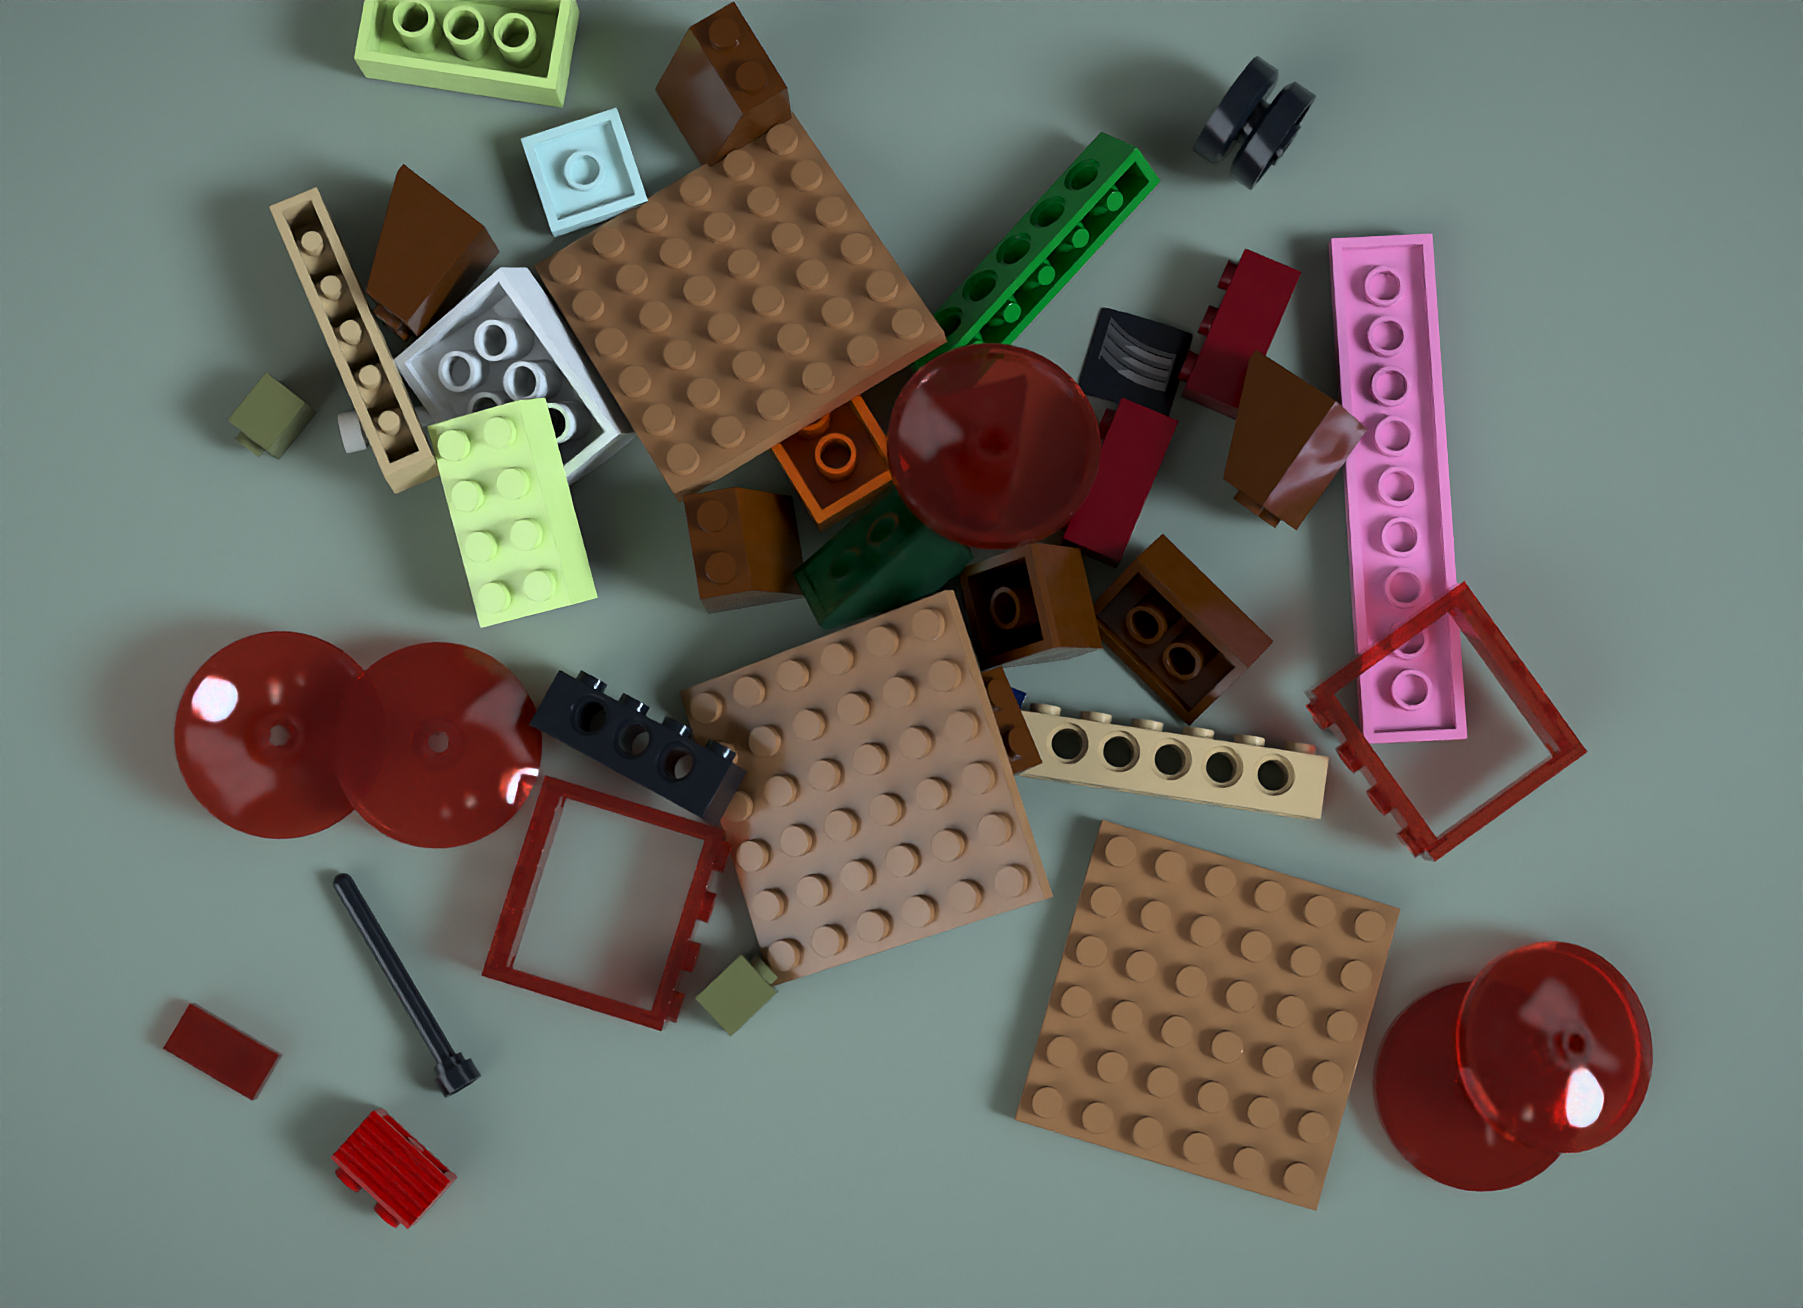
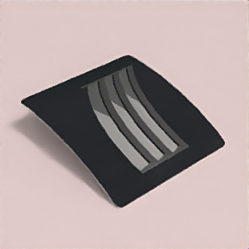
[1077,308,1193,417]

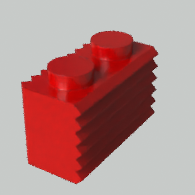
[331,1107,458,1229]

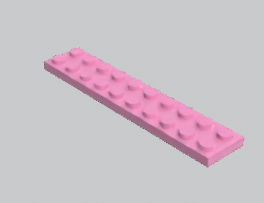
[1328,233,1467,745]

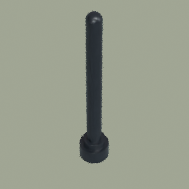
[333,873,481,1098]

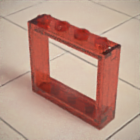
[1304,581,1587,862]
[481,775,732,1031]

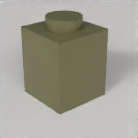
[228,372,317,460]
[695,954,779,1037]

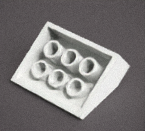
[394,267,637,486]

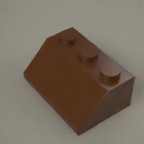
[1093,534,1274,726]

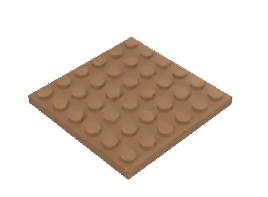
[534,112,947,503]
[680,590,1053,986]
[1014,820,1401,1211]

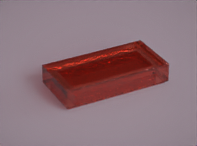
[163,1003,283,1101]

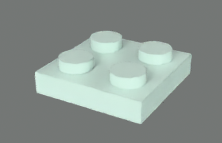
[521,107,648,237]

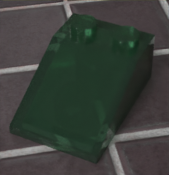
[793,471,975,631]

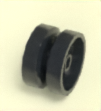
[1193,56,1316,190]

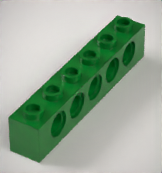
[908,132,1160,396]

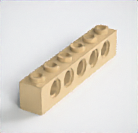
[269,187,440,494]
[1016,703,1329,821]

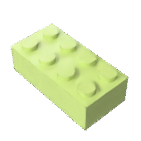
[354,0,580,108]
[427,398,598,628]

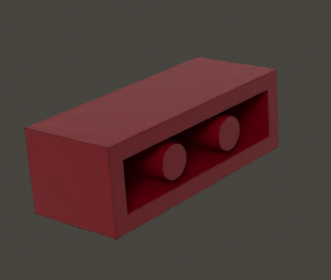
[1177,248,1301,420]
[1056,398,1179,568]

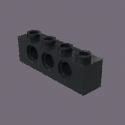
[529,670,747,826]

